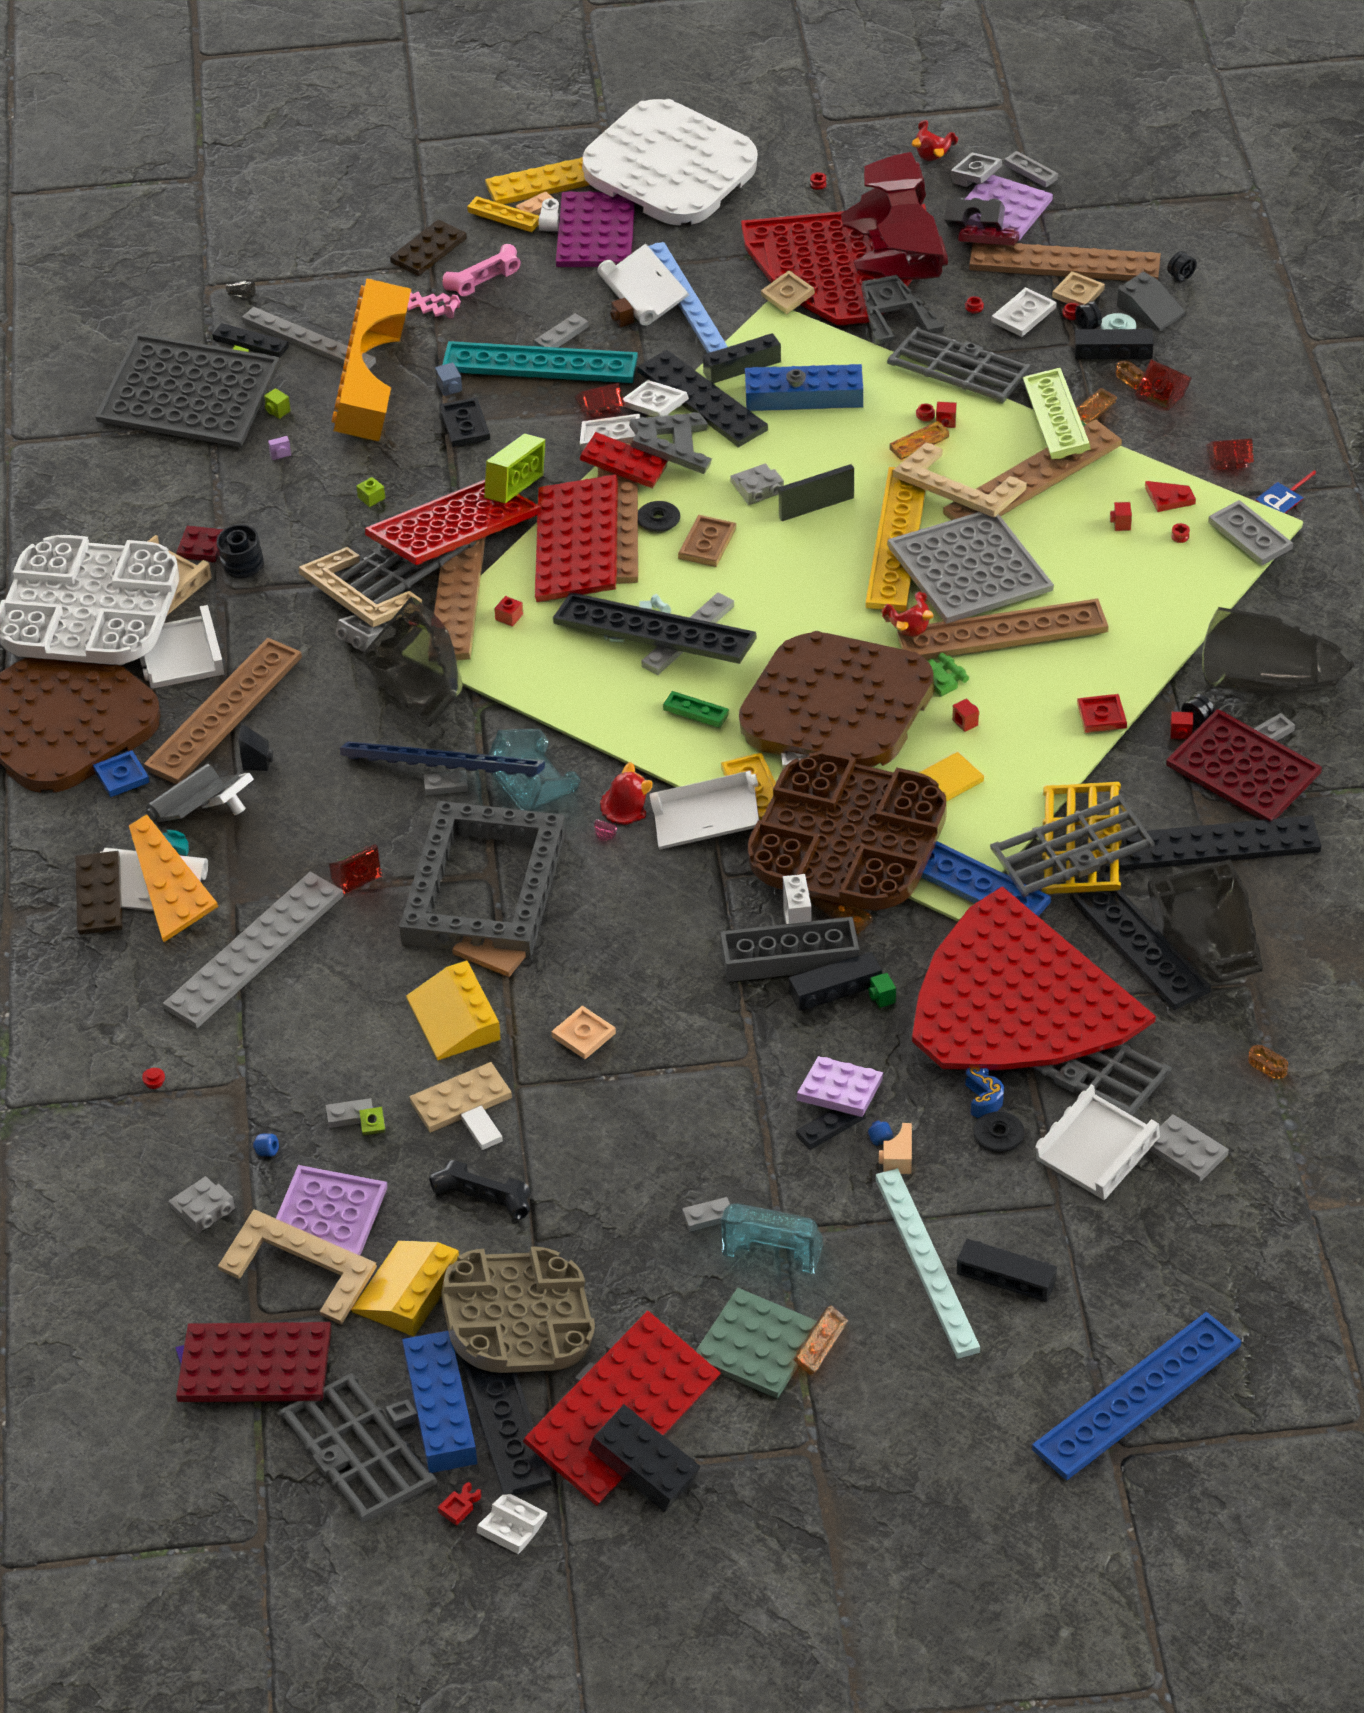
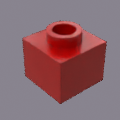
[936,402,957,428]
[1110,502,1132,531]
[494,596,523,627]
[952,698,980,732]
[1170,712,1193,739]

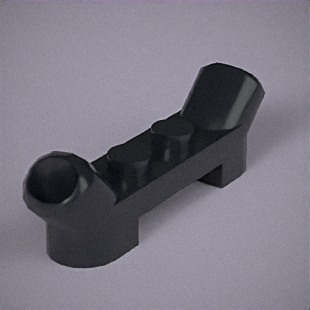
[429,1160,531,1220]

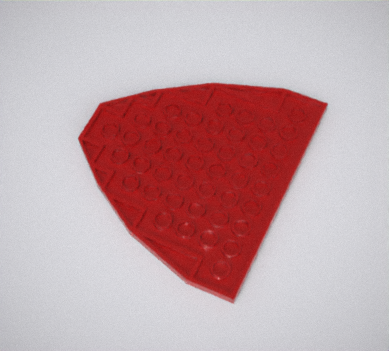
[741,204,926,325]
[912,886,1156,1070]

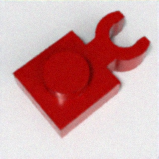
[438,1482,482,1526]

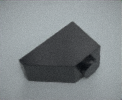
[238,725,273,771]

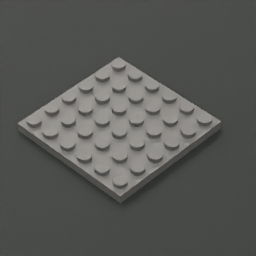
[887,512,1054,624]

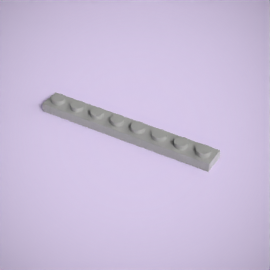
[242,307,376,369]

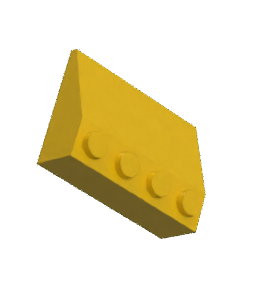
[406,961,501,1061]
[351,1241,459,1337]

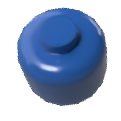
[868,1121,894,1146]
[253,1133,279,1157]

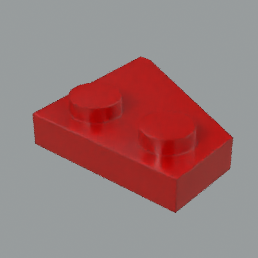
[1145,481,1196,512]

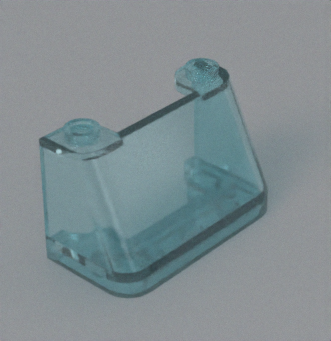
[488,729,581,811]
[721,1203,823,1273]

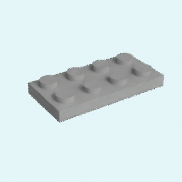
[1208,500,1293,566]

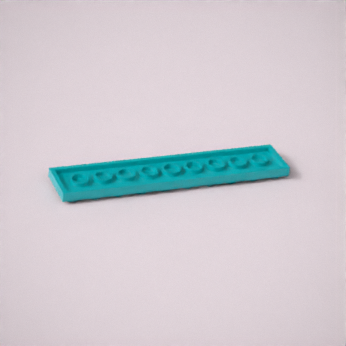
[442,341,638,383]

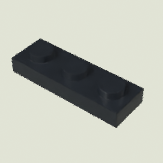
[796,1109,866,1150]

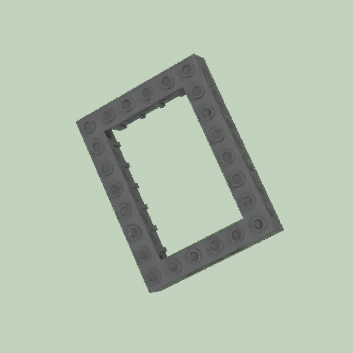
[399,801,566,959]

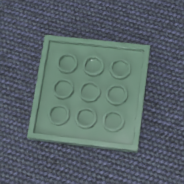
[696,1288,822,1399]

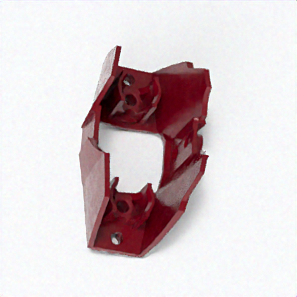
[841,152,948,280]

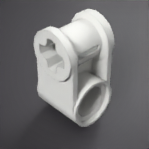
[539,198,560,232]

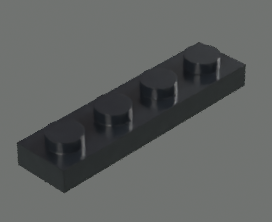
[212,323,289,358]

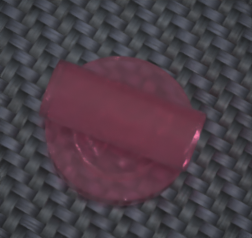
[594,819,617,840]

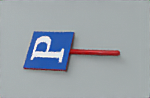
[1255,471,1316,513]

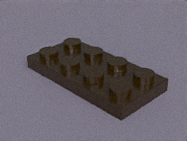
[390,219,467,276]
[75,850,122,935]

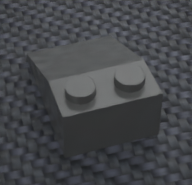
[1117,271,1185,332]

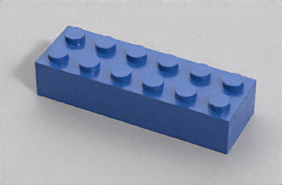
[745,364,863,411]
[402,1331,477,1473]

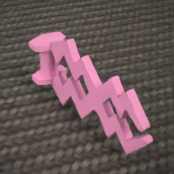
[408,292,461,319]

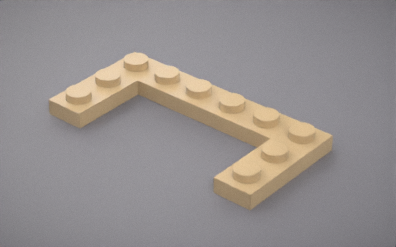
[893,443,1027,517]
[299,547,422,627]
[218,1209,377,1325]

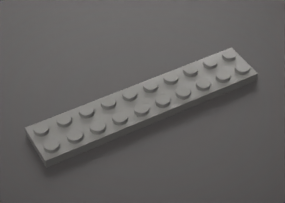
[163,872,344,1029]

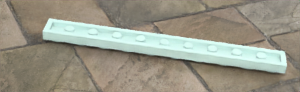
[876,1168,980,1359]

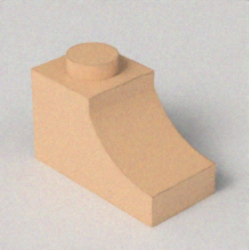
[879,1123,912,1174]

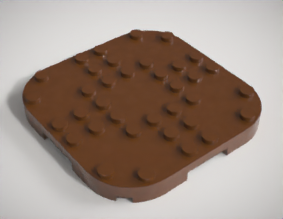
[739,631,934,767]
[0,657,161,793]
[748,752,947,911]

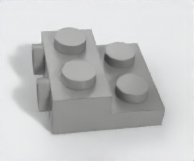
[951,152,1003,187]
[730,463,784,505]
[335,614,395,652]
[169,1176,235,1234]

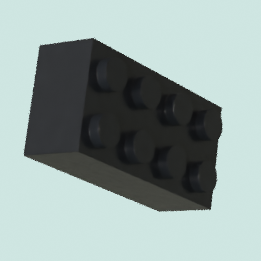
[588,1404,701,1512]

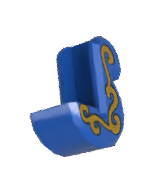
[965,1068,1004,1118]

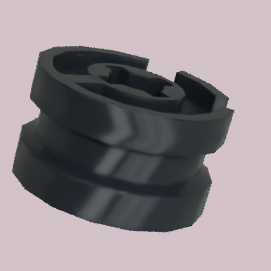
[1167,251,1197,282]
[1075,301,1102,329]
[1181,694,1215,728]

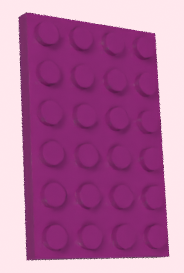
[556,191,635,267]

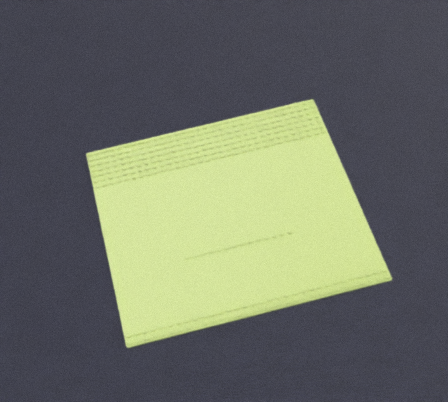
[402,301,1303,922]

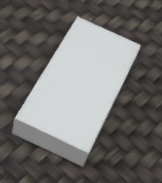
[461,1106,503,1150]

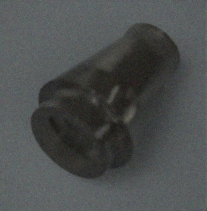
[226,279,256,298]

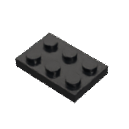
[439,397,490,447]

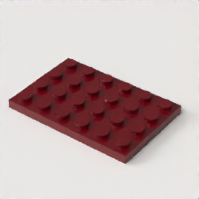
[1166,709,1322,822]
[176,1322,332,1402]

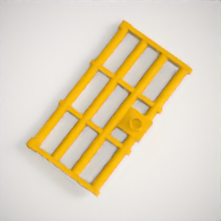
[1042,782,1121,894]

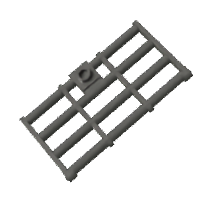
[887,327,1031,403]
[338,540,476,604]
[990,794,1155,897]
[1031,1045,1172,1116]
[279,1373,438,1522]

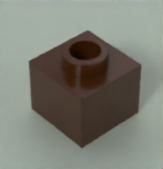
[610,297,634,327]

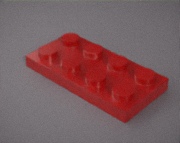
[580,432,668,489]

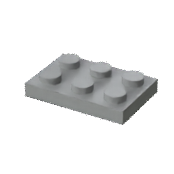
[1149,1114,1229,1183]

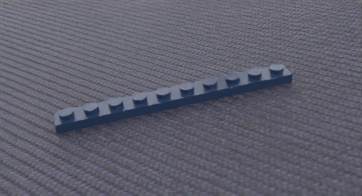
[340,741,545,777]

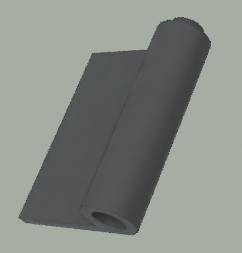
[146,764,240,822]

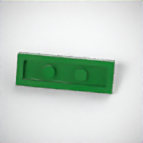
[663,691,729,728]

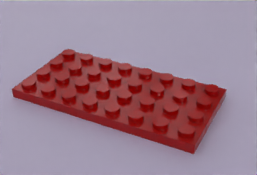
[535,474,618,602]
[365,480,541,565]
[523,1310,721,1506]

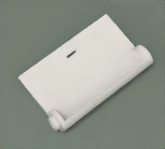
[597,244,689,326]
[650,771,759,850]
[100,848,208,911]

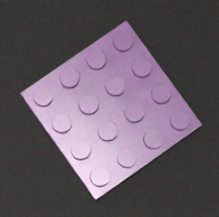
[964,174,1053,240]
[276,1165,387,1255]

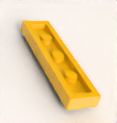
[467,196,539,232]

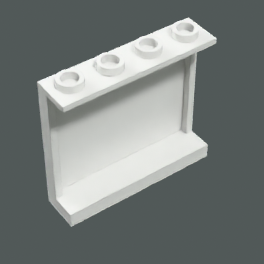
[140,605,224,689]
[1035,1084,1160,1200]

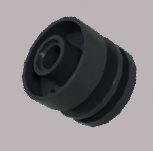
[217,524,264,578]

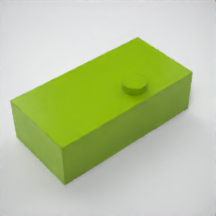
[484,433,545,503]

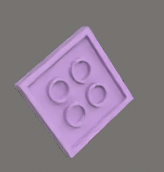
[797,1056,883,1117]

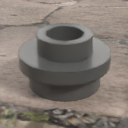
[786,369,806,387]

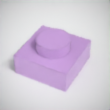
[268,436,291,460]

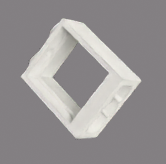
[783,874,811,924]

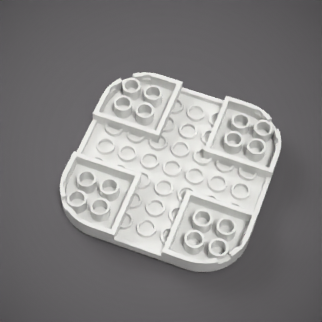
[582,99,758,225]
[0,535,179,665]

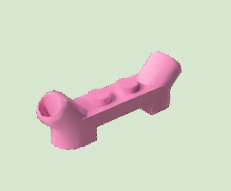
[443,244,521,296]

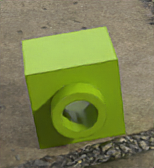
[264,388,291,419]
[356,477,385,507]
[359,1107,385,1136]

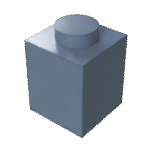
[435,363,462,396]

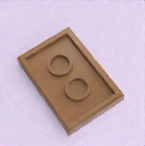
[678,515,736,567]
[452,936,526,977]

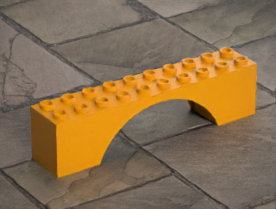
[331,279,411,441]

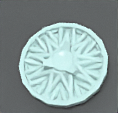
[1100,313,1136,329]

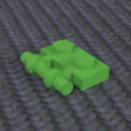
[928,653,969,697]

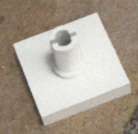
[202,772,254,815]

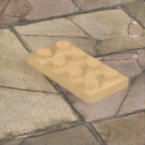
[409,1062,512,1133]

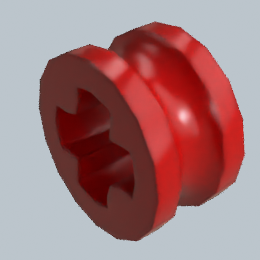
[810,172,826,190]
[1171,523,1190,543]

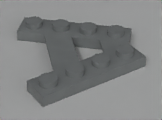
[629,412,712,474]

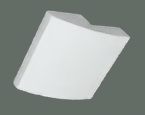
[477,1494,547,1554]

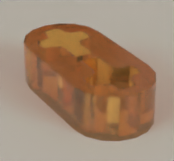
[1116,361,1146,389]
[1248,1045,1288,1079]

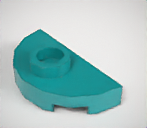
[162,830,189,856]

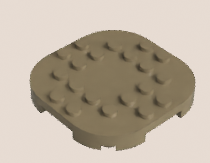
[442,1247,595,1373]

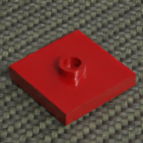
[1077,694,1127,733]

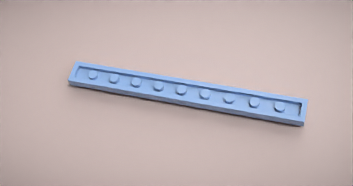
[648,242,728,353]

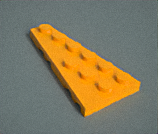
[129,814,218,942]

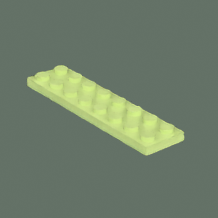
[1023,368,1091,459]

